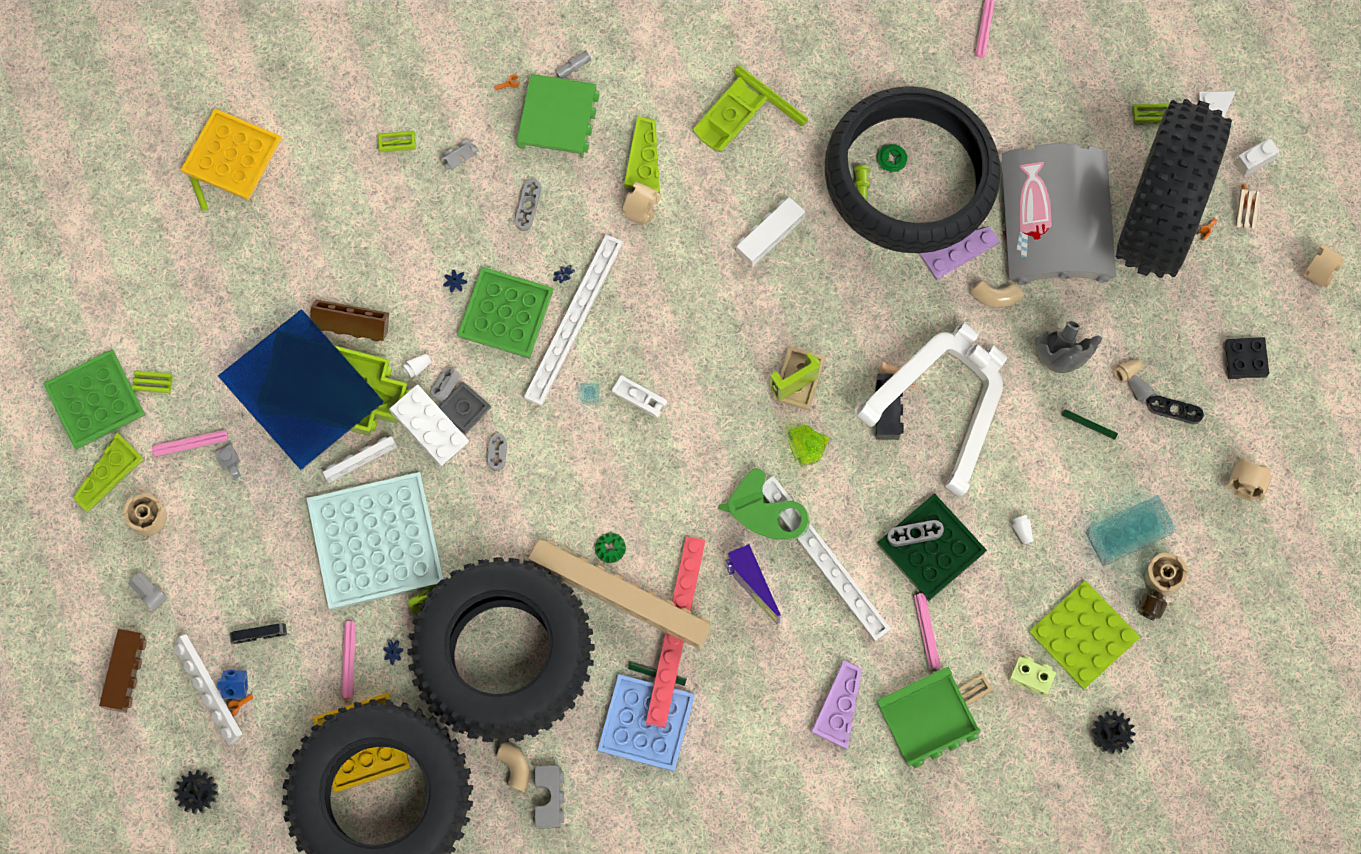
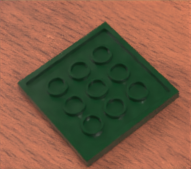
[877,493,987,601]

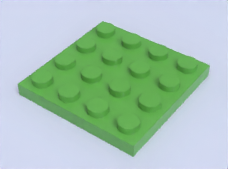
[458,267,554,359]
[43,349,145,450]

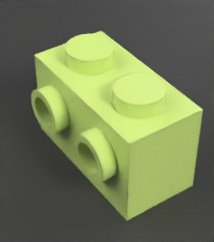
[1009,656,1057,697]

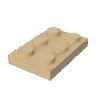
[773,346,826,411]

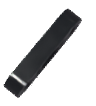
[1148,396,1204,424]
[229,623,287,644]

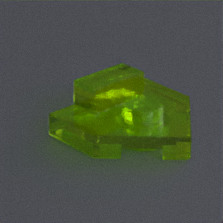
[788,425,830,467]

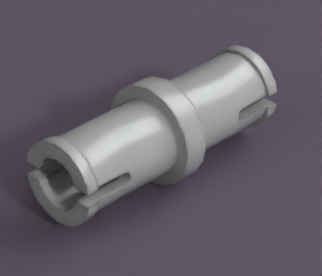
[555,50,592,79]

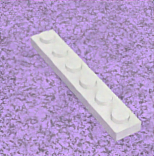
[173,634,242,745]

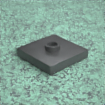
[439,382,491,435]

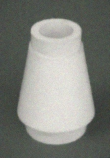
[402,354,431,379]
[1012,515,1034,545]

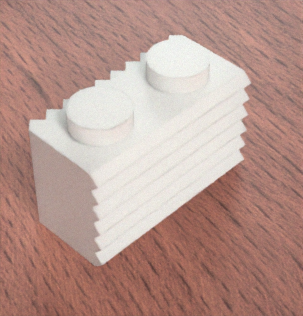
[1235,138,1279,177]

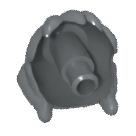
[1034,321,1102,373]

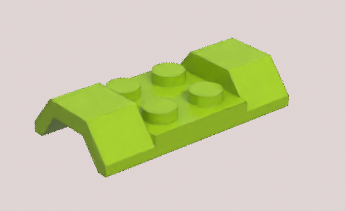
[693,77,768,152]

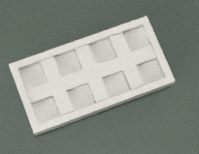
[389,384,469,467]

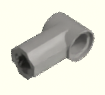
[128,573,168,612]

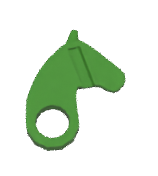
[718,468,810,540]

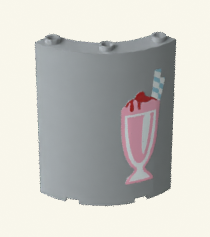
[1001,144,1116,285]

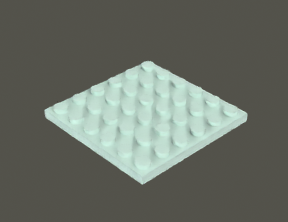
[307,472,444,610]

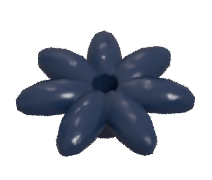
[553,265,575,284]
[443,269,467,293]
[383,640,403,665]

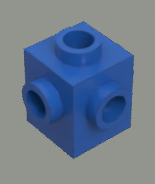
[217,670,248,699]

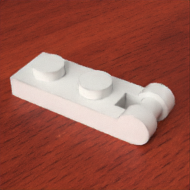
[612,375,667,418]

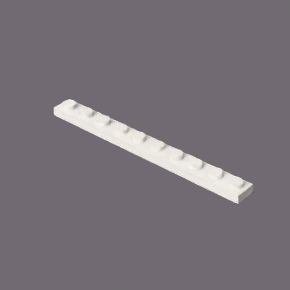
[524,234,623,407]
[762,476,891,642]

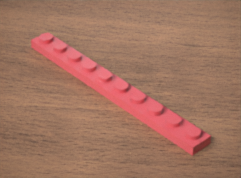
[646,536,705,728]

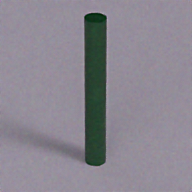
[1062,409,1118,440]
[628,662,687,686]

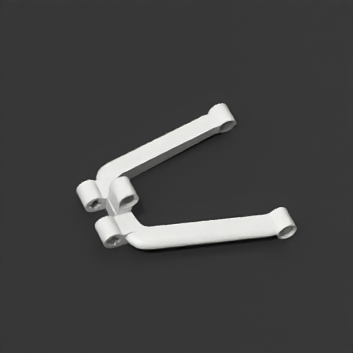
[855,321,1007,498]

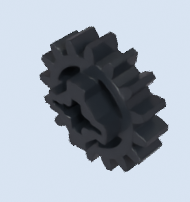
[1091,711,1136,755]
[174,770,219,814]

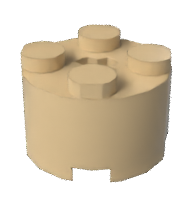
[622,182,661,225]
[1302,244,1345,288]
[1227,458,1272,501]
[123,493,167,536]
[1145,552,1188,596]

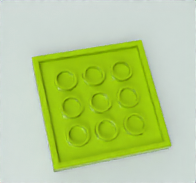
[1028,580,1141,690]

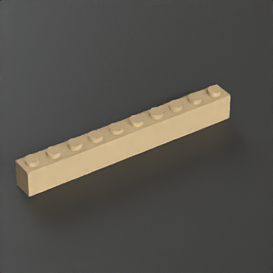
[528,539,712,650]

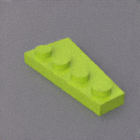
[623,116,661,193]
[73,432,144,513]

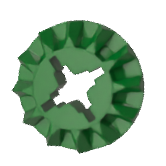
[878,144,908,173]
[595,532,626,563]

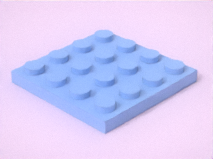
[597,674,695,772]

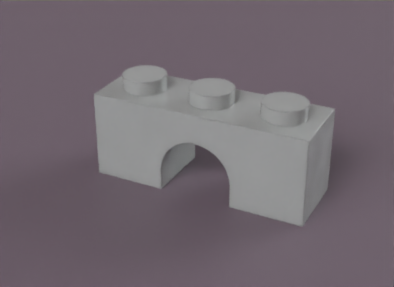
[535,766,564,829]

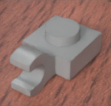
[214,444,241,479]

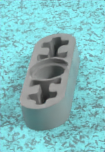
[515,179,541,231]
[887,520,944,547]

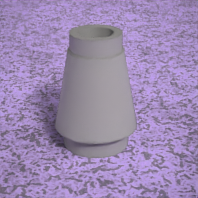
[1128,375,1155,404]

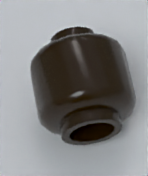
[1138,590,1167,621]

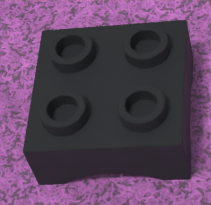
[1224,337,1270,379]

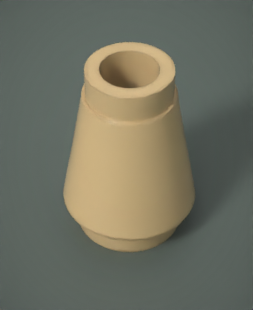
[1114,358,1143,383]

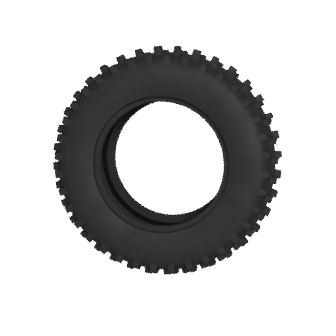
[1115,99,1232,278]
[407,557,595,744]
[282,699,474,854]

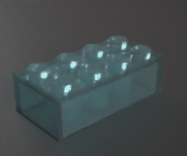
[1085,495,1176,566]

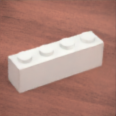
[736,197,805,267]

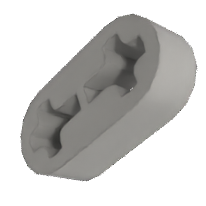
[430,367,460,402]
[488,434,507,471]

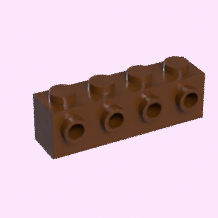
[310,299,389,341]
[99,629,147,713]

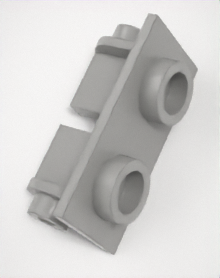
[440,139,479,170]

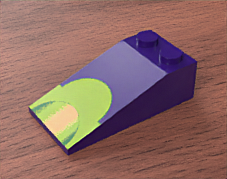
[725,544,781,624]

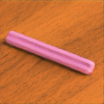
[975,0,995,58]
[152,430,228,457]
[914,593,941,670]
[341,621,356,699]

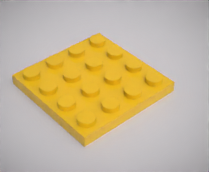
[181,109,282,201]
[312,693,412,794]

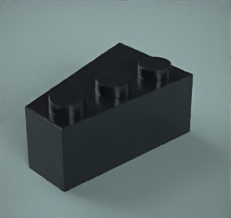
[875,374,904,440]

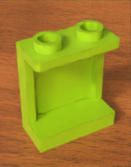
[769,352,820,402]

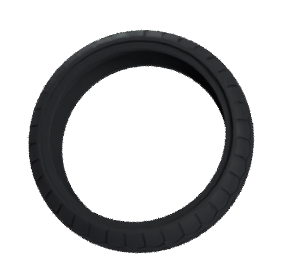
[824,86,1000,253]

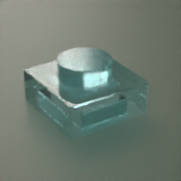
[580,383,600,404]

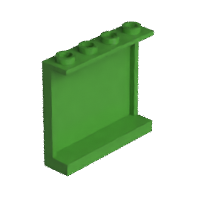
[517,74,599,158]
[877,666,981,768]

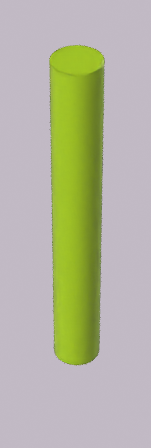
[184,162,209,211]

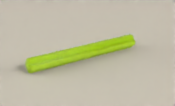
[734,65,808,126]

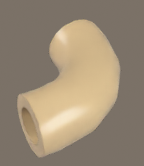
[971,281,1024,308]
[497,742,530,793]

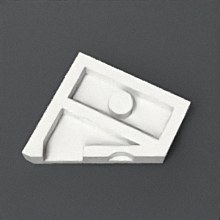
[1198,91,1235,117]

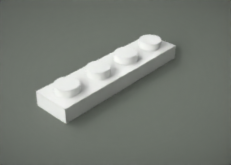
[323,436,397,483]

